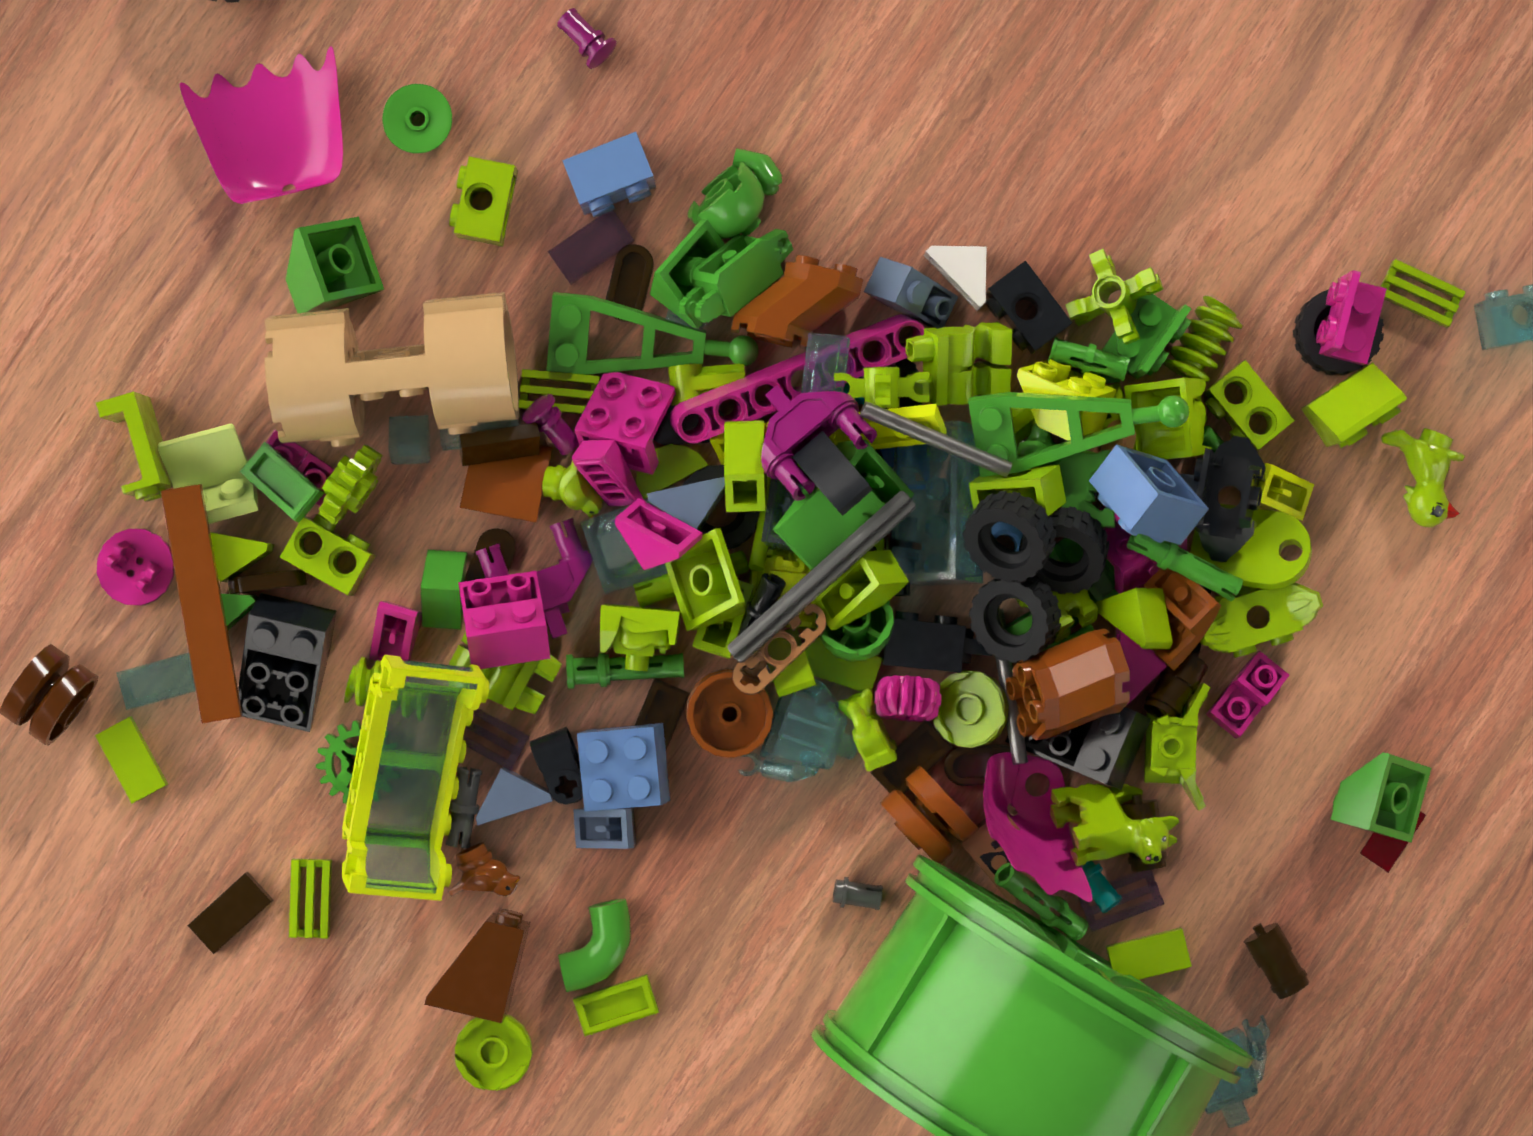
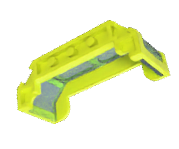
[342,655,489,901]

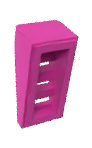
[572,439,644,506]

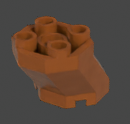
[731,255,863,350]
[1005,628,1130,741]

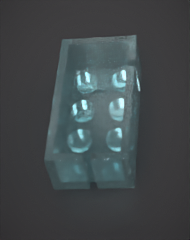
[892,421,983,586]

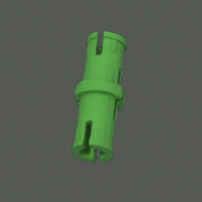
[1048,337,1130,381]

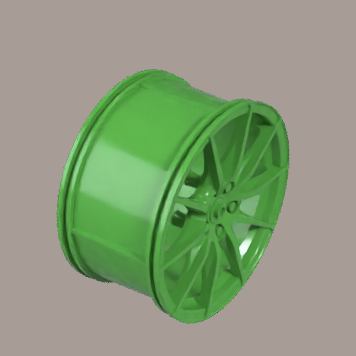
[811,855,1254,1136]

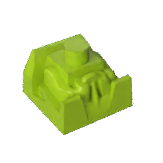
[1124,378,1211,460]
[600,604,681,671]

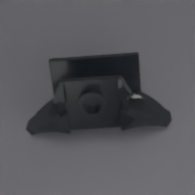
[1194,436,1266,563]

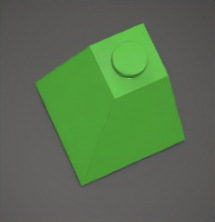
[286,217,384,313]
[1331,752,1432,843]

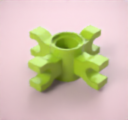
[1065,249,1164,345]
[834,367,930,408]

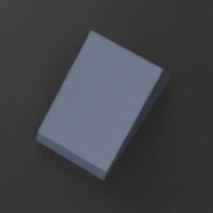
[647,477,725,531]
[475,767,554,825]
[573,808,636,849]

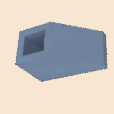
[864,257,958,329]

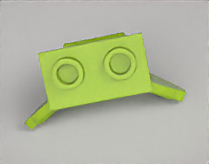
[1200,582,1323,658]
[1144,683,1211,810]

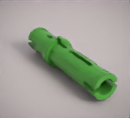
[1127,534,1243,601]
[994,863,1089,941]

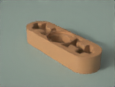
[733,603,826,695]

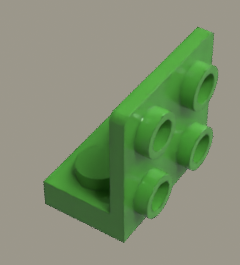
[1102,294,1191,379]

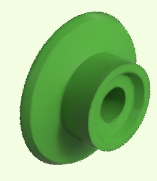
[382,84,452,153]

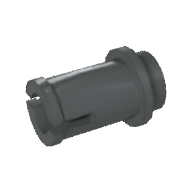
[833,877,883,911]

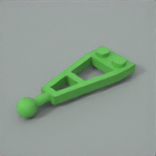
[546,292,759,375]
[968,392,1189,477]

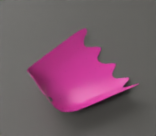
[179,46,343,204]
[983,752,1092,902]

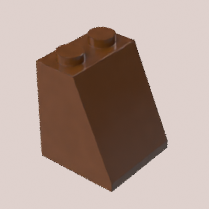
[424,909,530,1023]

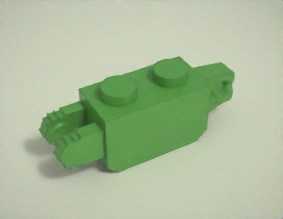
[678,229,793,323]

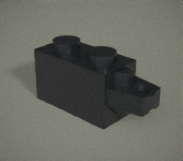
[882,611,992,673]

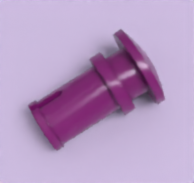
[557,8,617,69]
[522,394,579,455]

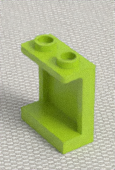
[96,391,173,502]

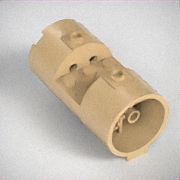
[264,292,519,447]

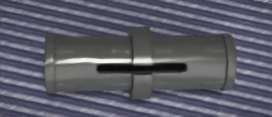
[446,767,482,848]

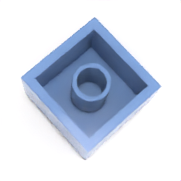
[562,132,656,217]
[1089,444,1209,545]
[577,723,670,812]

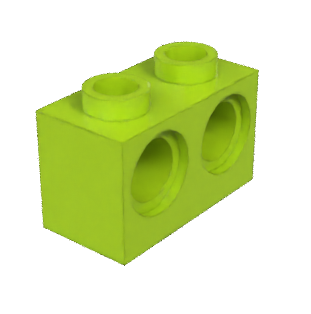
[1203,360,1295,451]
[280,514,376,596]

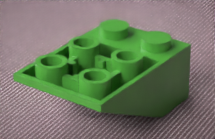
[773,440,914,570]

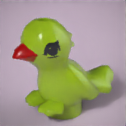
[1381,428,1465,527]

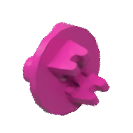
[96,529,175,606]

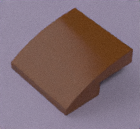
[459,445,553,523]
[1144,568,1221,671]

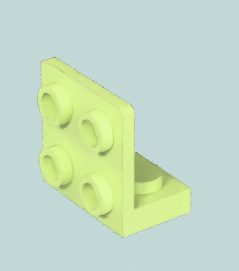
[158,424,259,524]

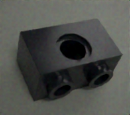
[985,260,1073,354]

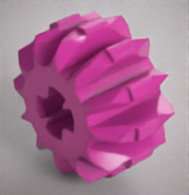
[874,675,941,722]

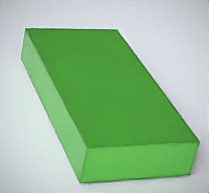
[240,442,324,523]

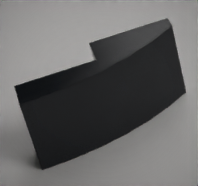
[793,431,873,516]

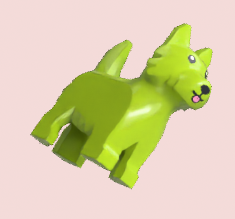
[1050,783,1179,866]

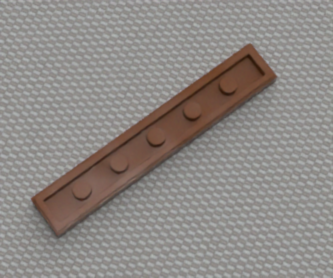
[161,484,243,724]

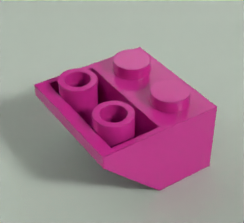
[458,571,550,669]

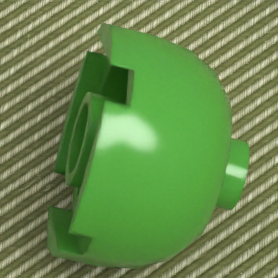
[687,162,765,239]
[816,601,894,662]

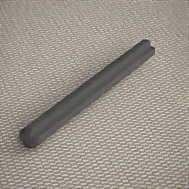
[727,491,916,663]

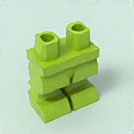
[906,322,1012,406]
[446,632,562,714]

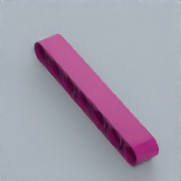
[670,314,925,444]

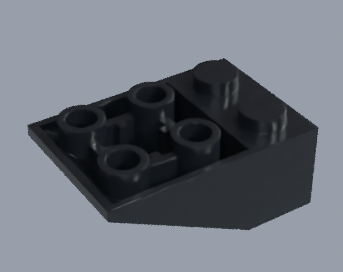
[238,593,337,732]
[1005,707,1151,791]

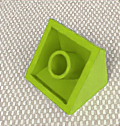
[665,528,745,631]

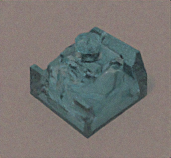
[580,499,668,595]

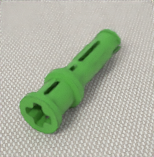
[566,653,684,689]

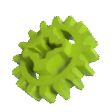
[318,445,382,524]

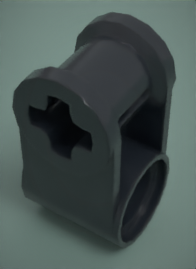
[530,727,583,805]

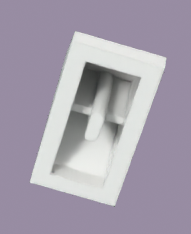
[924,246,987,311]

